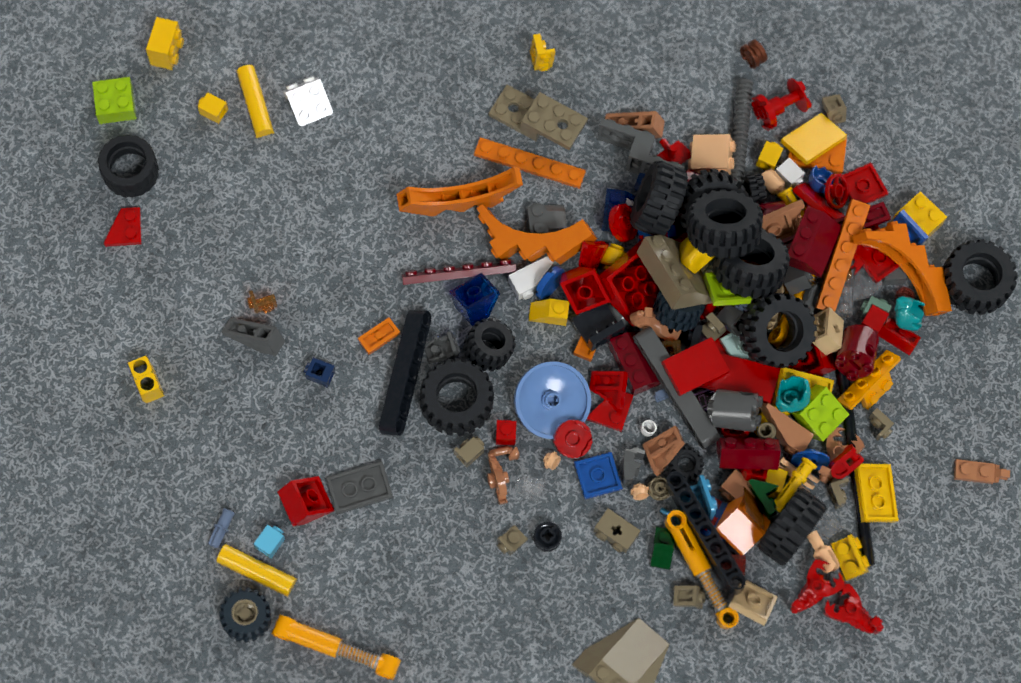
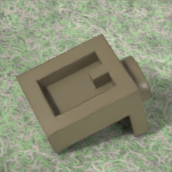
[822,94,847,124]
[702,312,726,341]
[869,408,894,441]
[827,478,849,509]
[497,525,528,556]
[673,586,706,609]

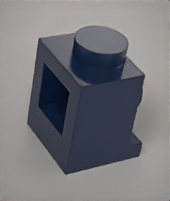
[304,357,335,388]

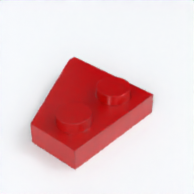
[589,371,628,409]

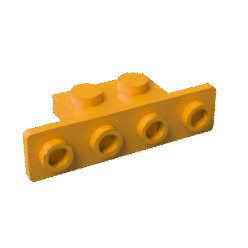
[837,350,901,410]

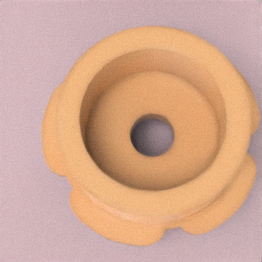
[543,452,561,470]
[631,483,649,500]

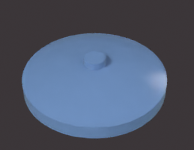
[514,362,591,439]

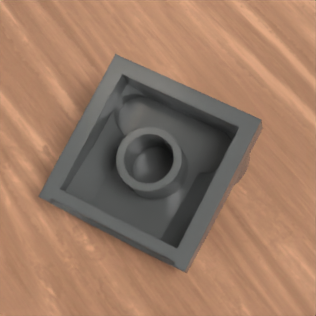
[527,203,567,234]

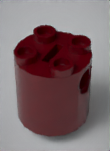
[835,324,879,381]

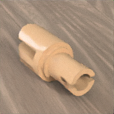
[762,169,791,202]
[779,457,820,493]
[807,530,840,573]

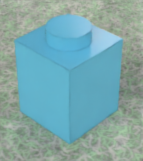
[254,525,285,559]

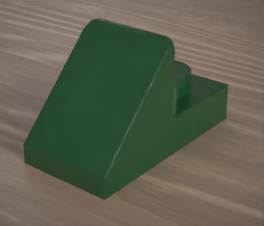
[747,479,779,518]
[650,527,674,570]

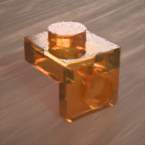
[247,290,277,313]

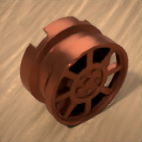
[740,39,767,69]

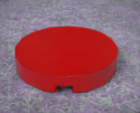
[608,204,637,242]
[554,420,593,458]

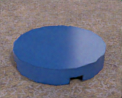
[535,265,565,300]

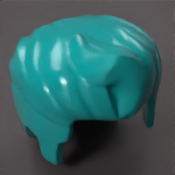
[894,296,925,331]
[775,376,811,413]

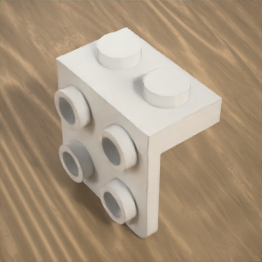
[283,76,333,126]

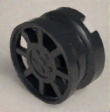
[533,522,562,552]

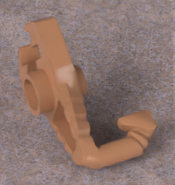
[630,307,681,342]
[819,427,865,484]
[487,446,520,505]

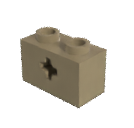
[594,508,641,553]

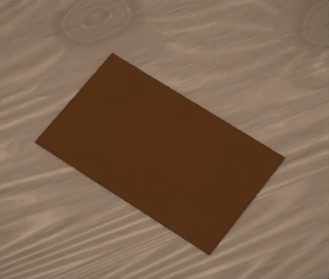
[744,487,765,532]

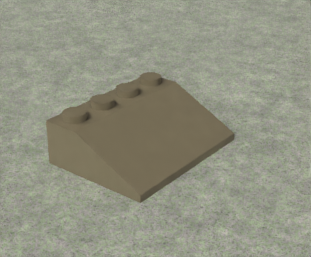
[637,235,712,310]

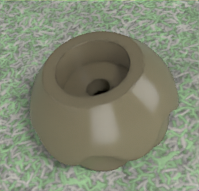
[648,476,671,501]

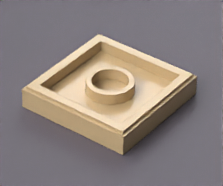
[728,580,778,626]

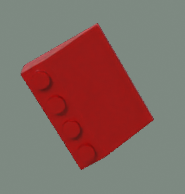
[599,238,660,326]

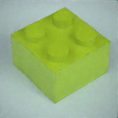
[92,77,137,124]
[791,384,849,442]

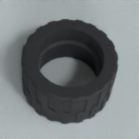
[98,134,159,198]

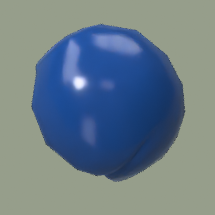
[808,165,834,193]

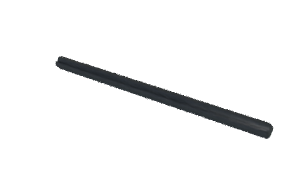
[836,369,875,567]

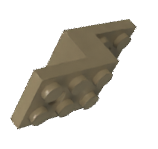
[488,85,588,150]

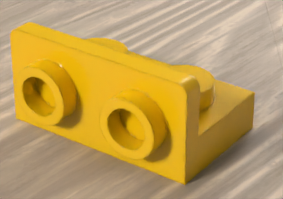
[530,34,555,71]
[831,534,870,581]

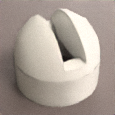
[640,420,657,437]

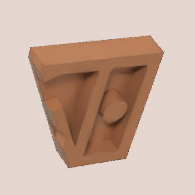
[642,426,685,476]

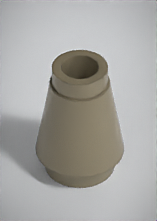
[757,422,776,439]

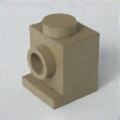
[454,437,484,467]

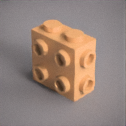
[688,134,736,175]

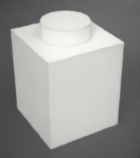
[776,157,805,188]

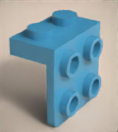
[680,475,718,522]

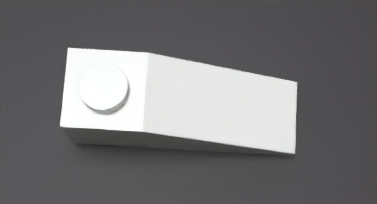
[508,256,557,300]

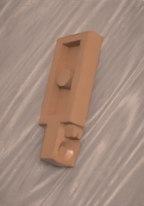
[954,459,1010,484]

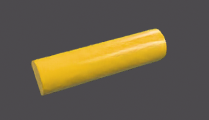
[236,65,274,138]
[217,544,297,597]

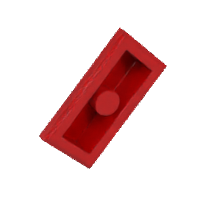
[877,318,921,355]

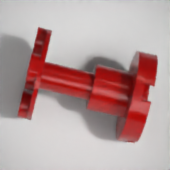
[751,78,812,131]

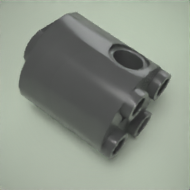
[707,389,763,432]

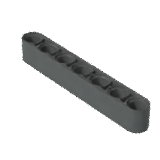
[633,326,720,449]

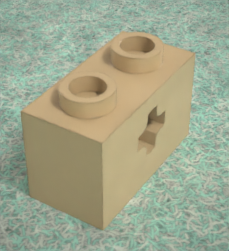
[812,307,844,355]

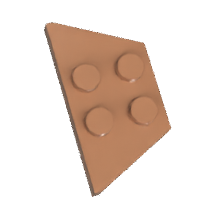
[762,199,805,240]

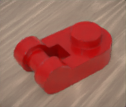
[829,445,864,479]

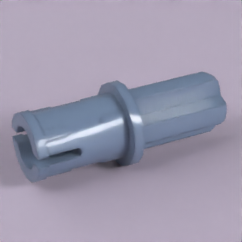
[208,508,235,548]

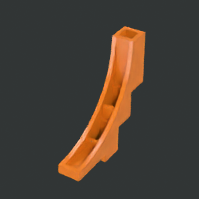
[396,167,523,217]
[477,204,597,265]
[853,221,952,316]

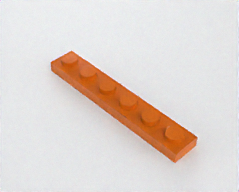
[474,137,586,189]
[815,199,871,312]

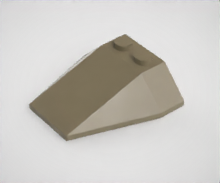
[572,618,669,683]

